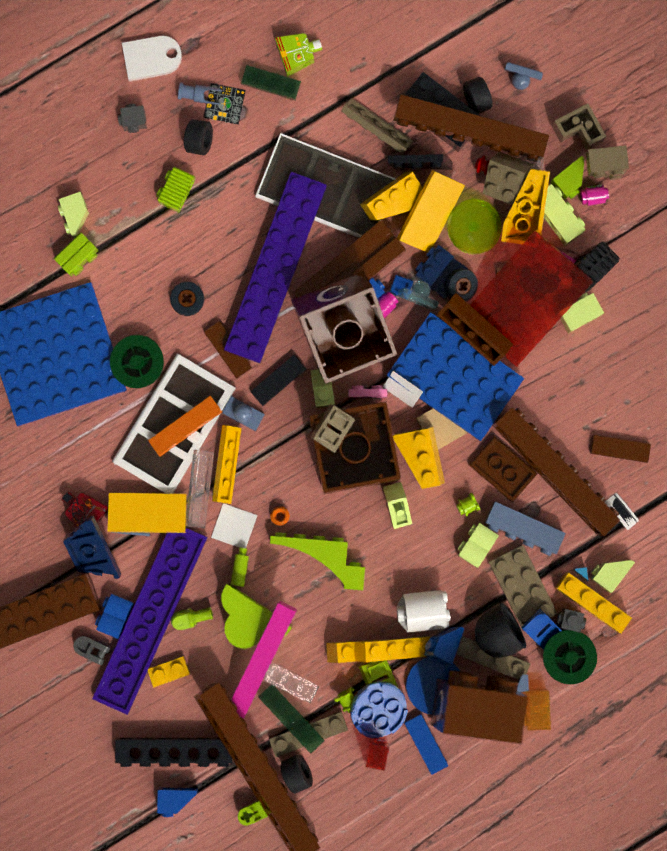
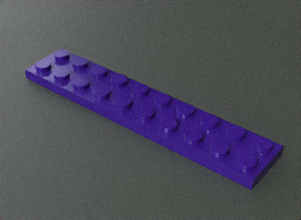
[224,172,327,364]
[92,528,208,715]

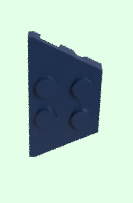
[63,516,121,579]

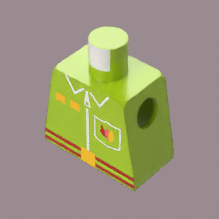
[275,33,323,77]

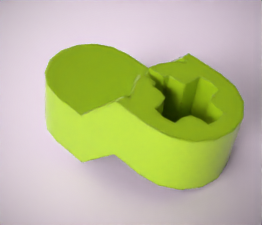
[238,800,268,826]

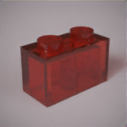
[364,738,389,771]

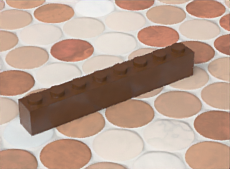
[393,95,549,162]

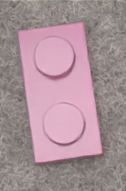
[348,385,387,398]

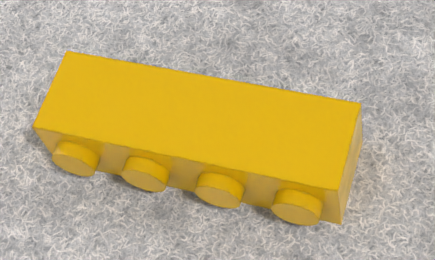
[555,572,632,634]

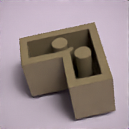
[552,103,606,150]
[585,146,629,180]

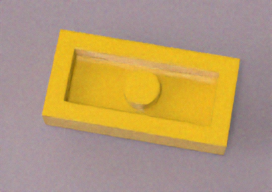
[148,656,190,688]

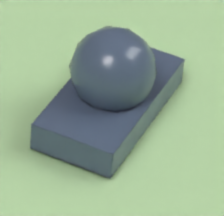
[504,62,543,90]
[222,396,265,431]

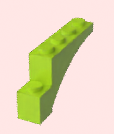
[270,532,365,590]

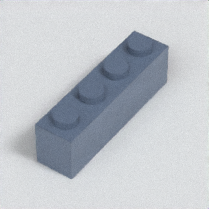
[484,502,566,556]

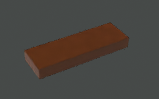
[204,321,252,379]
[591,435,651,463]

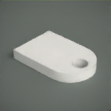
[122,36,182,81]

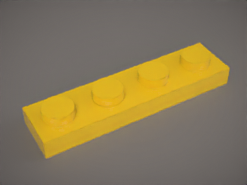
[212,425,241,504]

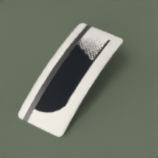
[605,493,639,530]

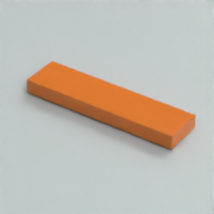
[148,396,222,457]

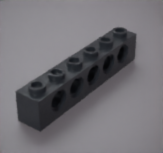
[115,738,233,767]

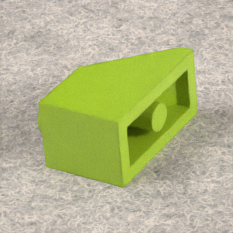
[551,156,585,200]

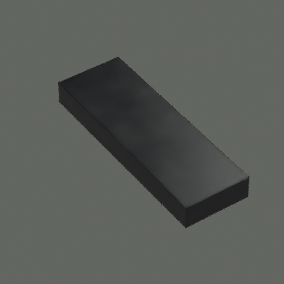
[251,355,306,406]

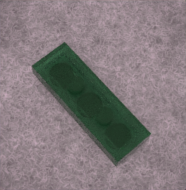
[241,65,301,101]

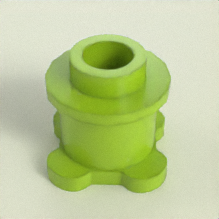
[456,493,481,517]
[334,687,354,713]

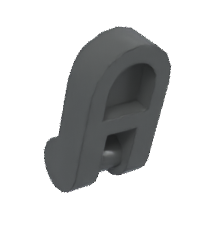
[73,636,110,665]

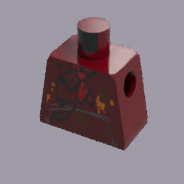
[61,491,108,528]

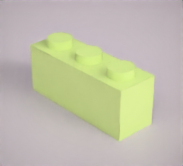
[544,184,586,246]

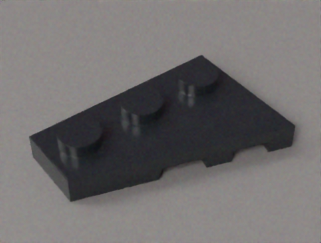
[388,154,453,170]

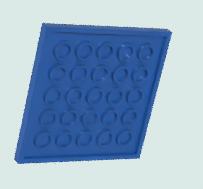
[0,282,127,427]

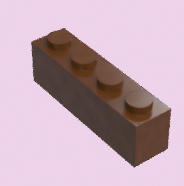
[437,293,513,366]

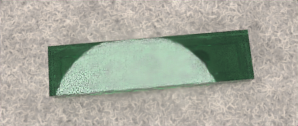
[258,684,325,754]

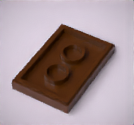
[469,437,537,503]

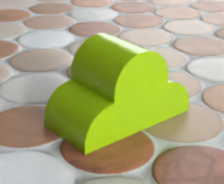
[221,583,292,649]

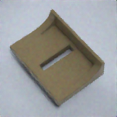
[310,404,355,453]

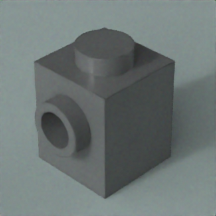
[118,104,147,133]
[557,608,586,632]

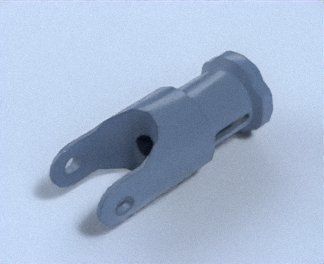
[178,82,222,105]

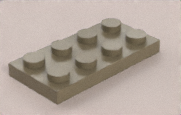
[488,545,558,631]

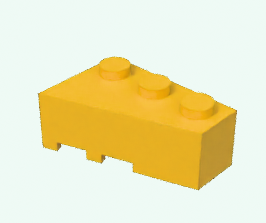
[393,427,445,489]

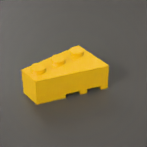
[360,172,422,220]

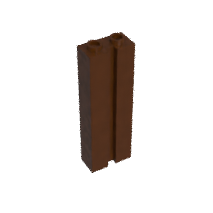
[293,220,406,299]

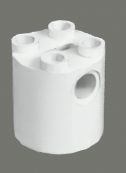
[397,590,450,633]

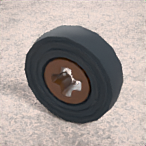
[444,268,478,302]
[170,282,204,316]

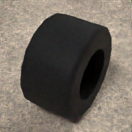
[463,77,493,114]
[184,119,213,156]
[280,755,313,793]

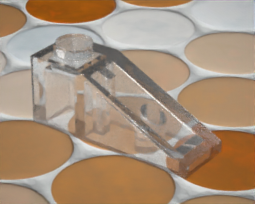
[263,661,319,703]

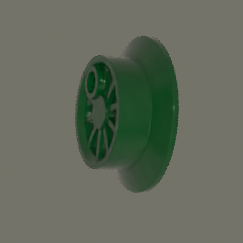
[110,335,164,389]
[543,630,597,685]

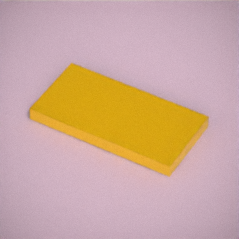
[397,170,465,253]
[107,493,187,533]

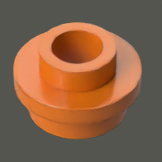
[270,506,290,526]

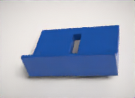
[521,609,562,650]

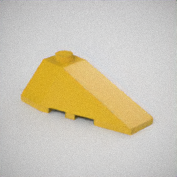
[501,169,550,247]

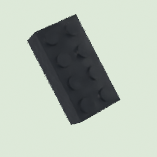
[405,72,481,152]

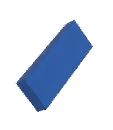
[404,714,448,775]

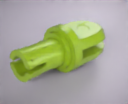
[171,607,213,630]

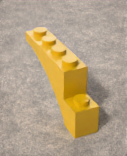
[326,636,432,663]

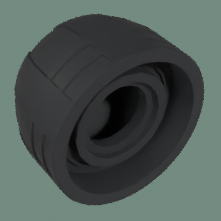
[475,603,526,658]

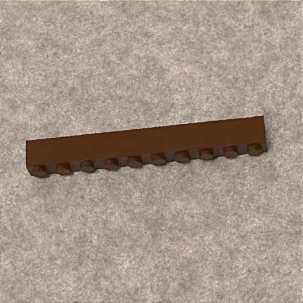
[194,682,320,851]

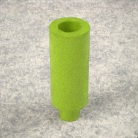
[230,548,249,587]

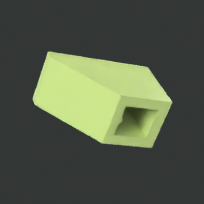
[58,192,89,238]

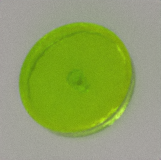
[447,199,501,255]

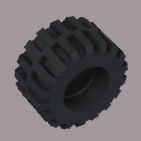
[569,242,620,292]

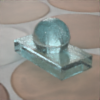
[397,281,439,310]

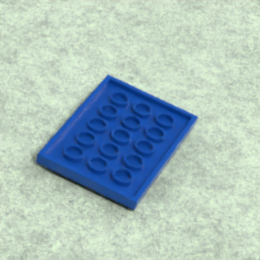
[386,312,525,441]

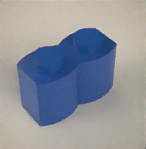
[95,594,134,639]

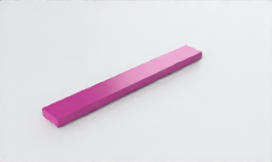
[231,600,297,719]

